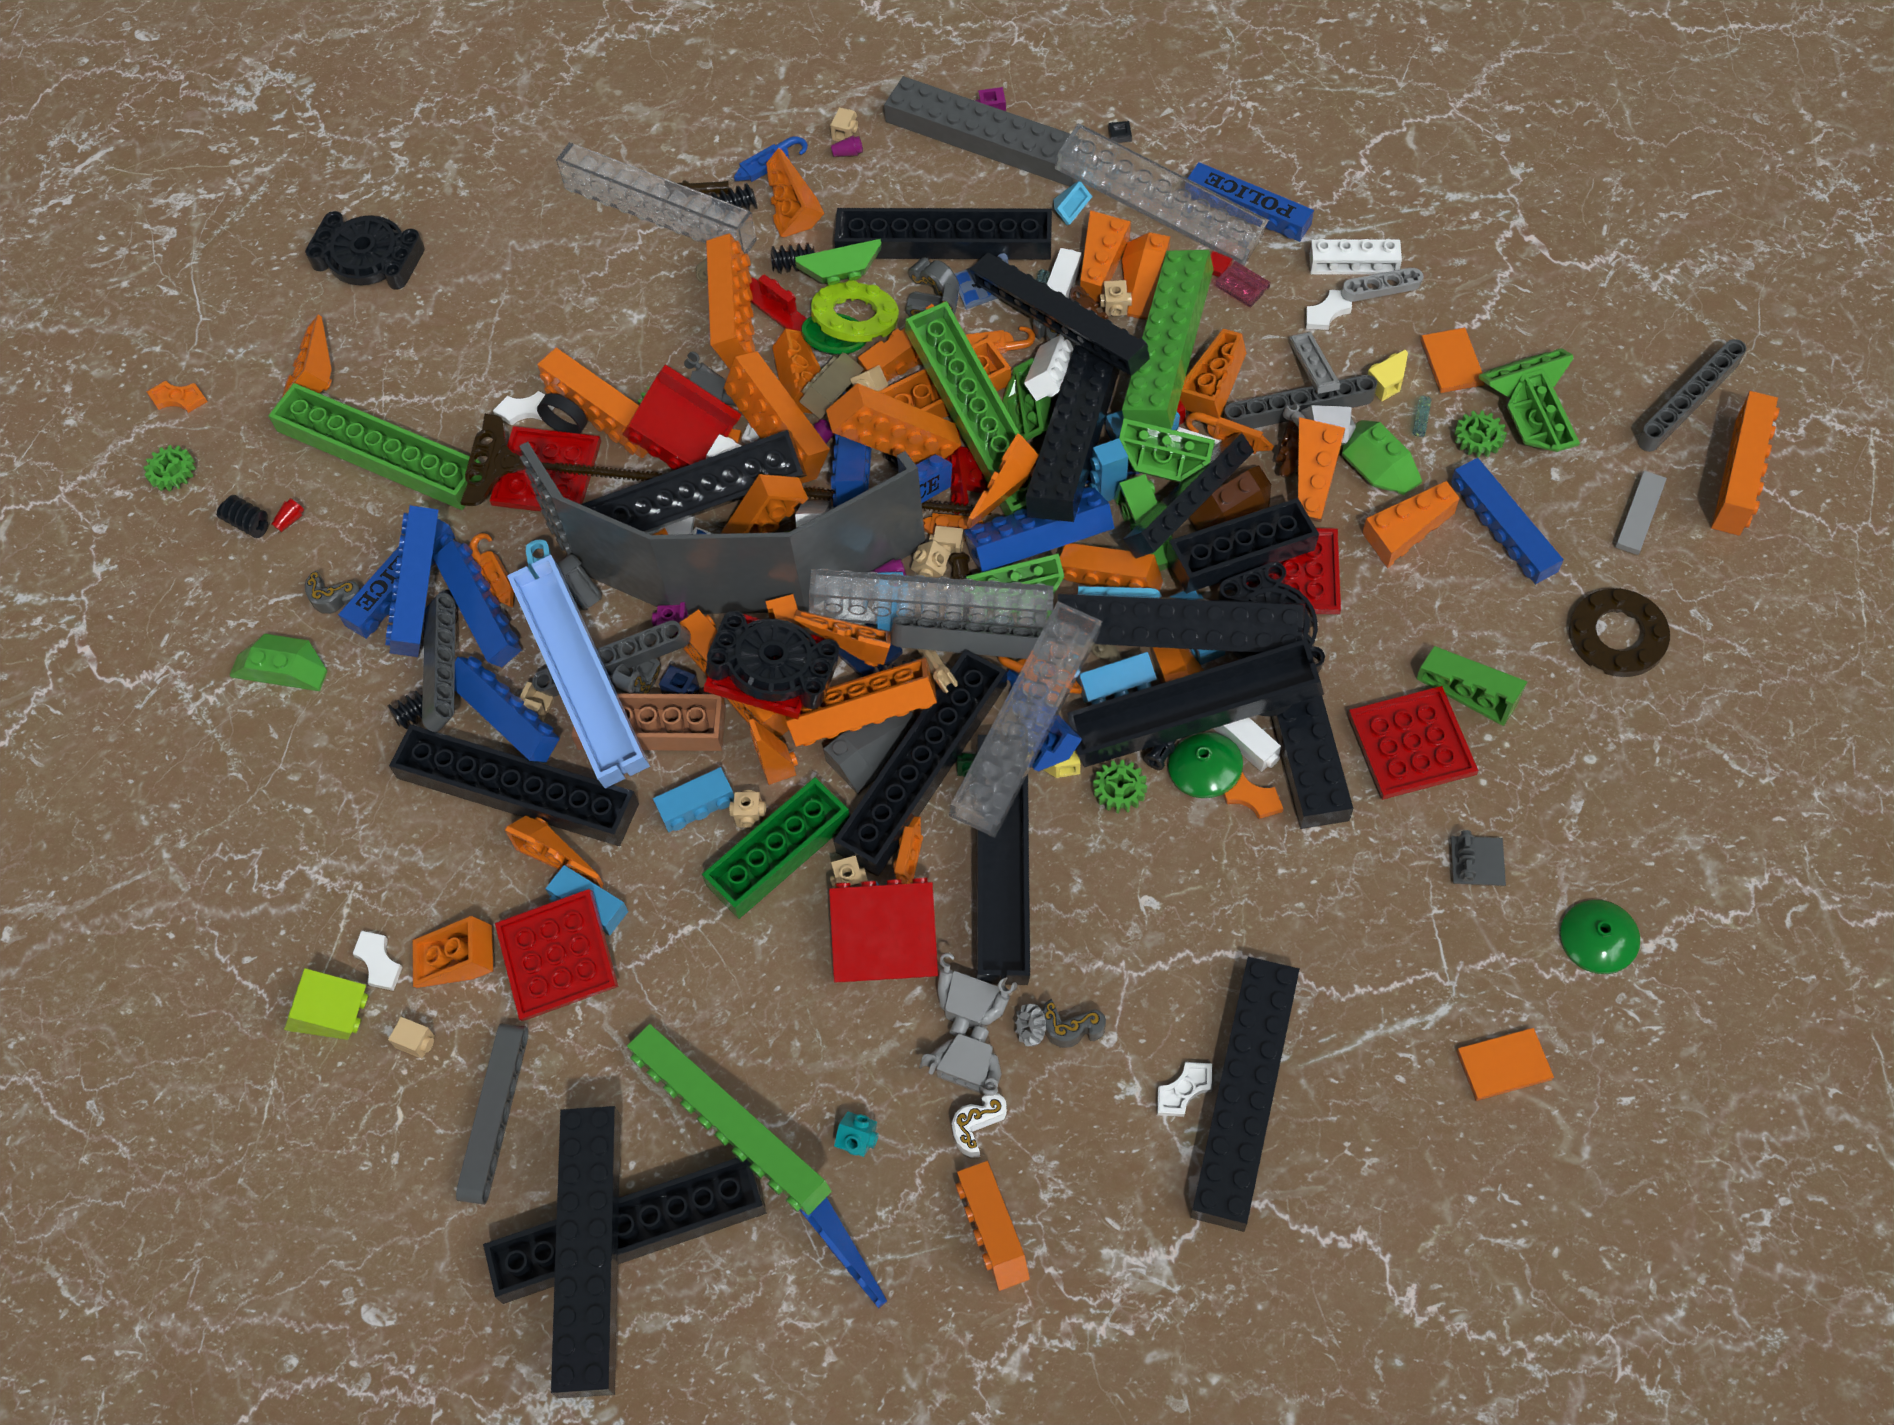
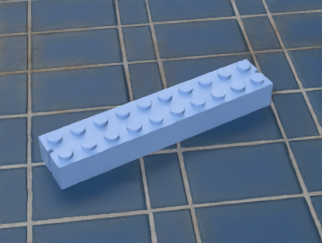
[507,555,650,788]

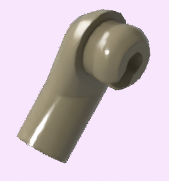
[696,258,708,282]
[1091,644,1123,664]

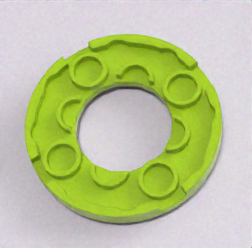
[811,280,899,342]

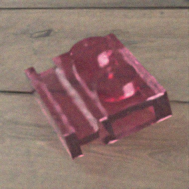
[1215,261,1270,308]

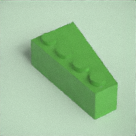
[1114,474,1173,571]
[1417,646,1528,726]

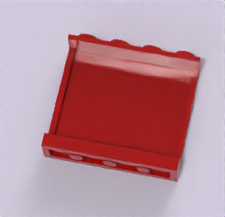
[622,364,742,470]
[829,878,939,983]

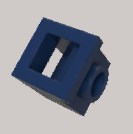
[659,665,699,694]

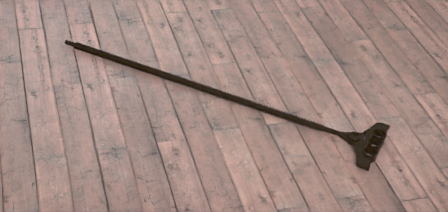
[460,413,992,515]

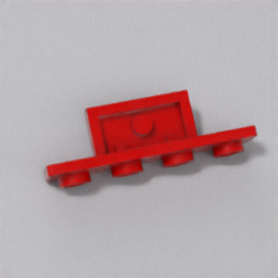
[750,274,807,331]
[946,428,986,515]

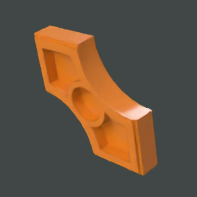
[146,381,208,413]
[1223,772,1283,819]

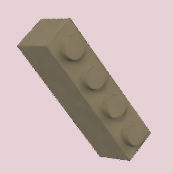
[799,353,864,419]

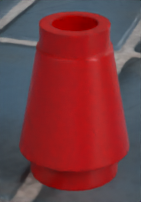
[271,498,305,532]

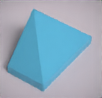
[1053,181,1092,225]

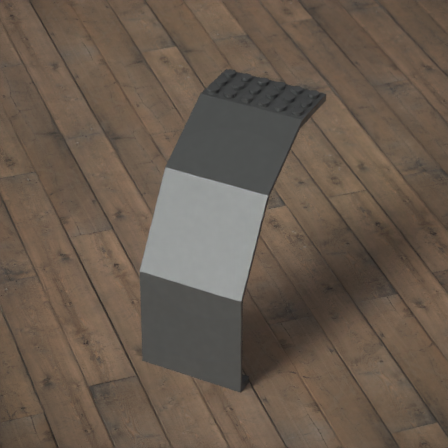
[519,442,925,614]

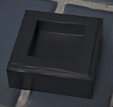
[1108,121,1132,144]

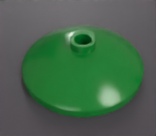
[801,313,866,355]
[1168,732,1243,798]
[1560,900,1640,974]

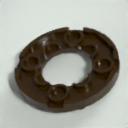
[1569,588,1670,677]

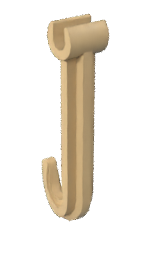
[917,649,958,693]

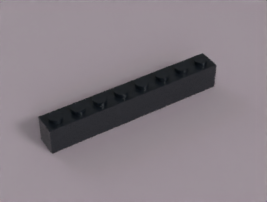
[1123,433,1254,559]

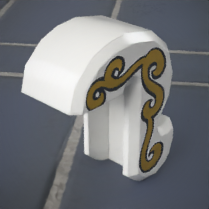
[952,1093,1007,1158]

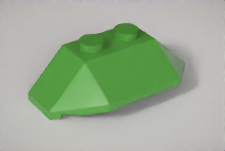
[795,239,881,285]
[1479,348,1573,399]
[1003,358,1053,441]
[1507,369,1580,452]
[1119,418,1215,482]
[1342,420,1422,495]
[966,553,1065,617]
[230,634,327,691]

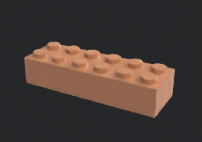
[572,694,726,751]

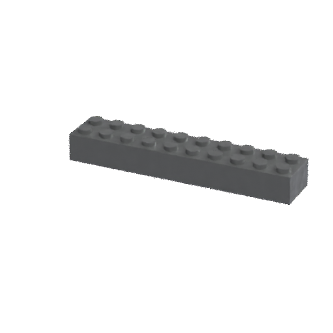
[884,76,1091,187]

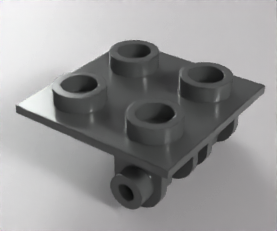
[1451,830,1506,886]

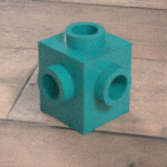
[834,1111,879,1157]

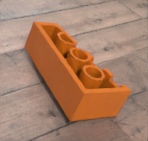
[1180,329,1247,418]
[1060,543,1163,592]
[955,1161,1030,1291]

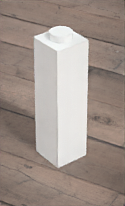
[1047,248,1082,298]
[1213,718,1281,772]

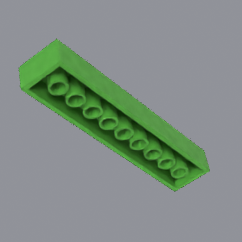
[1122,250,1214,429]
[905,301,1031,516]
[268,383,482,510]

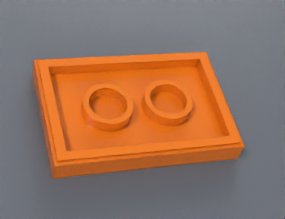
[1421,328,1485,393]
[1457,1028,1554,1101]

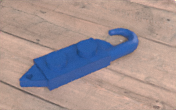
[734,136,808,182]

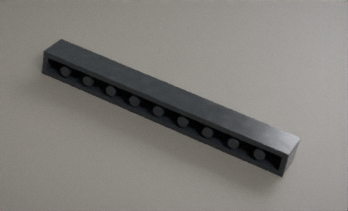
[970,252,1150,376]

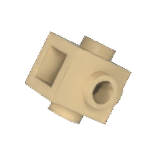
[1100,280,1132,316]
[911,540,950,581]
[729,790,766,828]
[830,855,868,888]

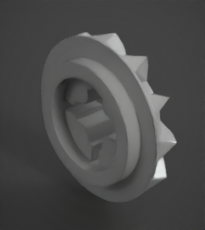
[1014,1004,1046,1046]

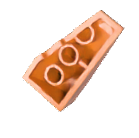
[766,148,824,238]
[1122,232,1170,320]
[282,315,332,397]
[967,433,1039,528]
[795,610,891,666]
[1149,647,1204,684]
[748,719,798,785]
[505,816,604,888]

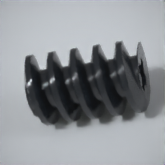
[711,183,758,219]
[771,243,815,273]
[216,495,268,538]
[387,687,423,730]

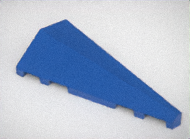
[1007,669,1082,771]
[799,1197,887,1309]

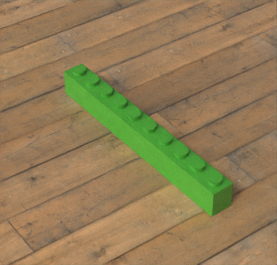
[627,1024,832,1216]

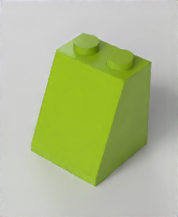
[284,968,368,1040]

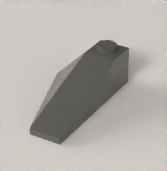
[823,712,916,794]

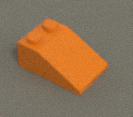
[413,916,493,988]

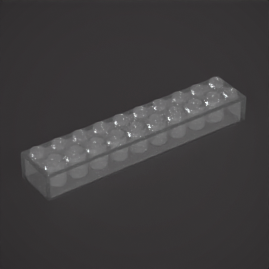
[1055,123,1269,266]
[556,142,757,254]
[809,568,1053,630]
[949,601,1102,837]

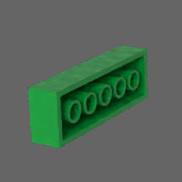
[702,777,850,919]

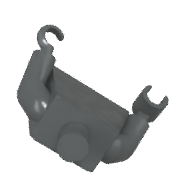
[684,352,736,406]

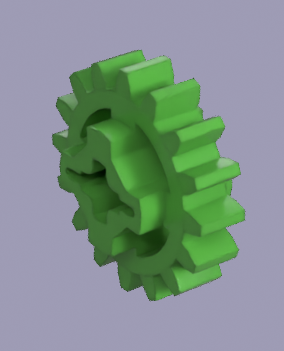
[1454,410,1507,457]
[144,445,196,491]
[1093,760,1147,813]

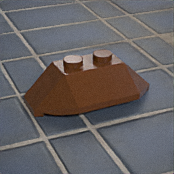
[1188,465,1272,531]

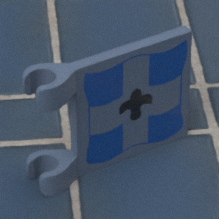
[955,253,1009,310]

